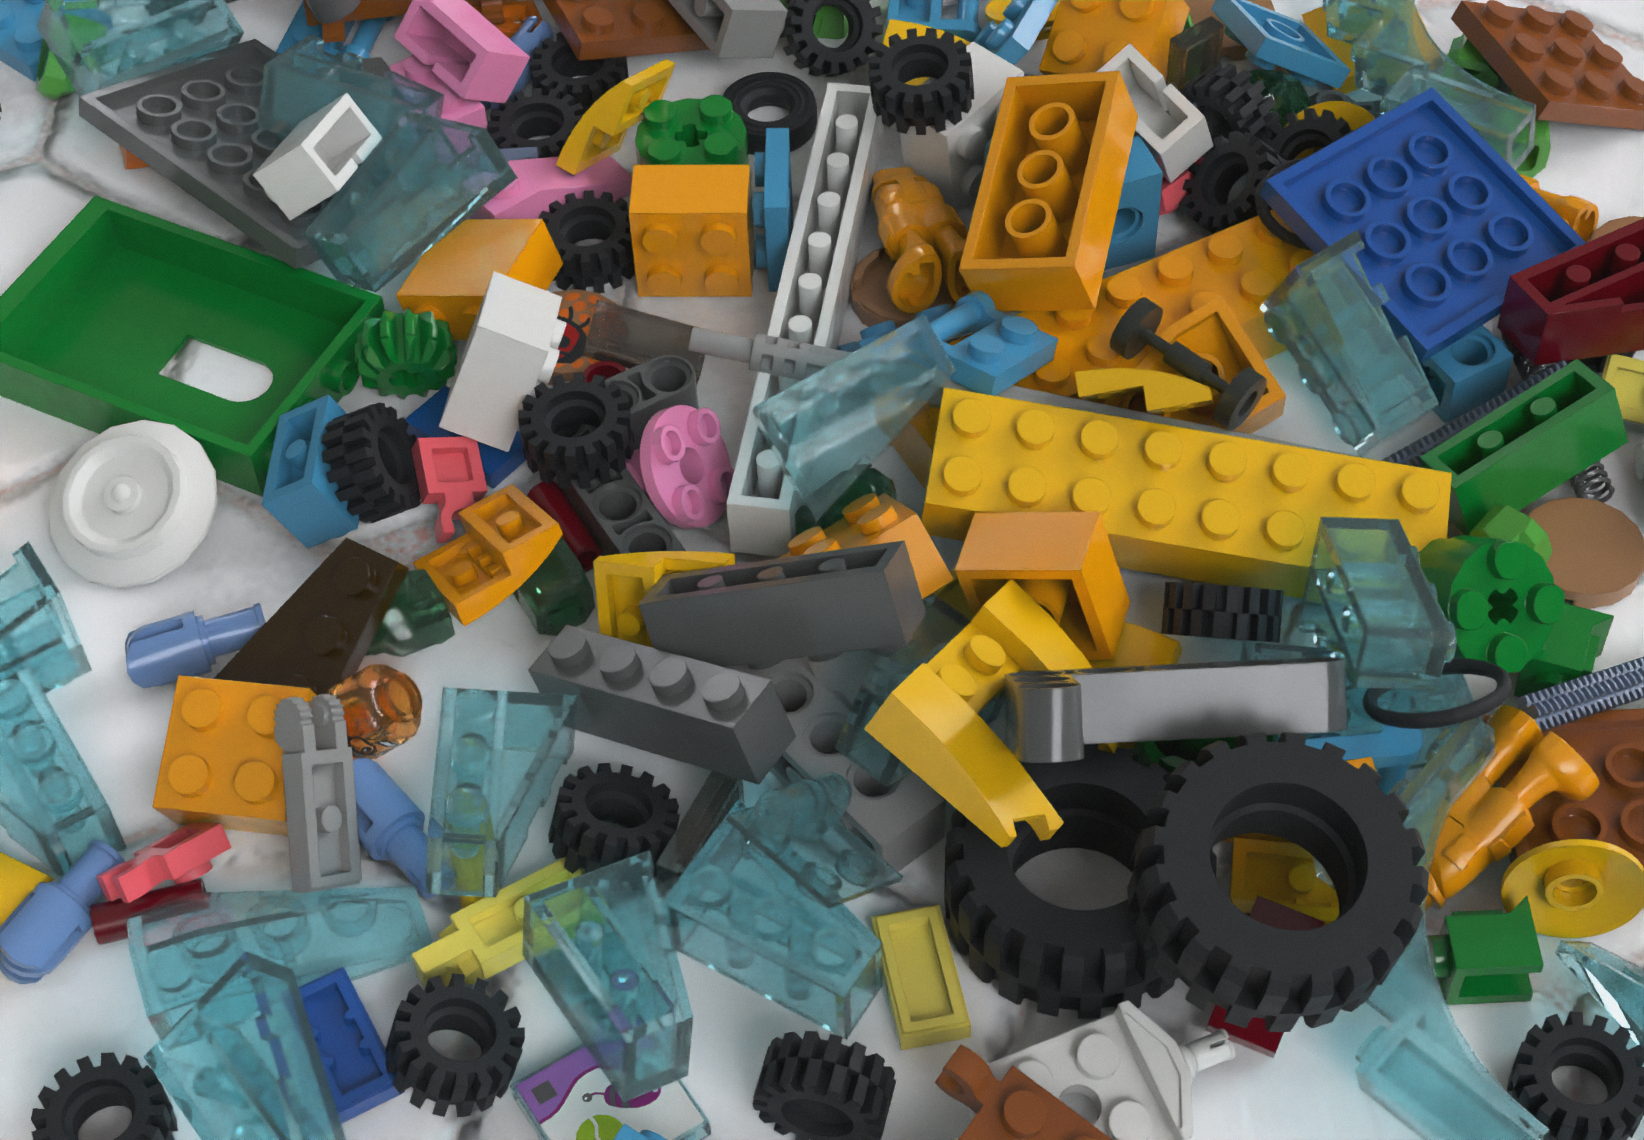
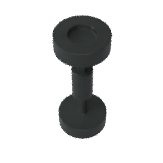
[1110,297,1267,430]

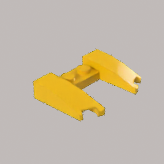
[864,579,1121,848]

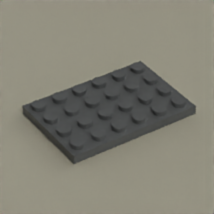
[79,39,470,269]

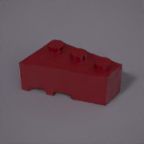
[1497,218,1644,366]

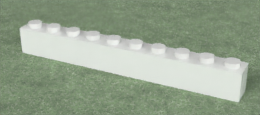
[726,82,884,557]

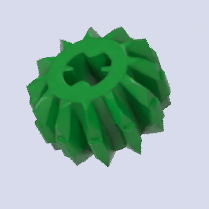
[354,307,457,400]

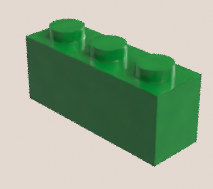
[1420,359,1629,536]

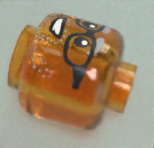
[327,664,422,760]

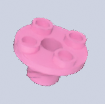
[625,405,734,529]

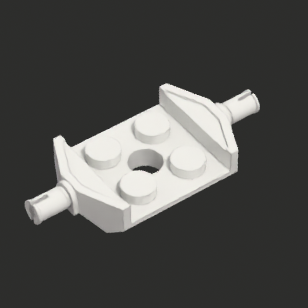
[951,1000,1235,1140]

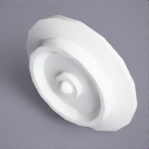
[49,420,218,589]

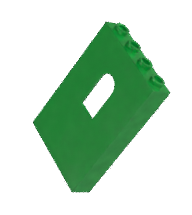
[0,195,385,497]

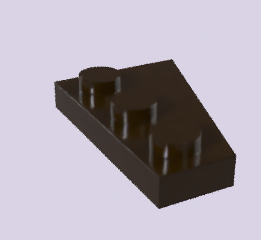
[213,537,409,703]

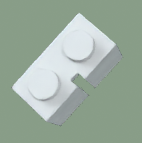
[1097,43,1213,183]
[253,93,382,220]

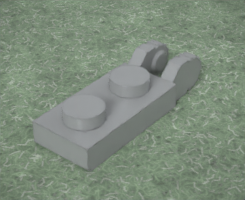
[273,693,362,893]

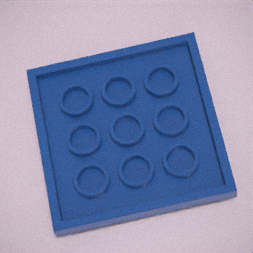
[1259,87,1586,364]

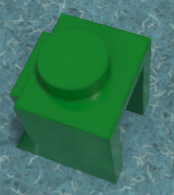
[1513,603,1614,697]
[1425,896,1544,1005]

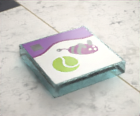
[510,1014,711,1140]

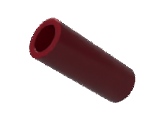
[527,481,602,574]
[90,878,211,945]

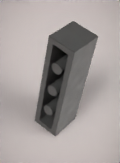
[638,540,926,670]
[528,625,796,785]

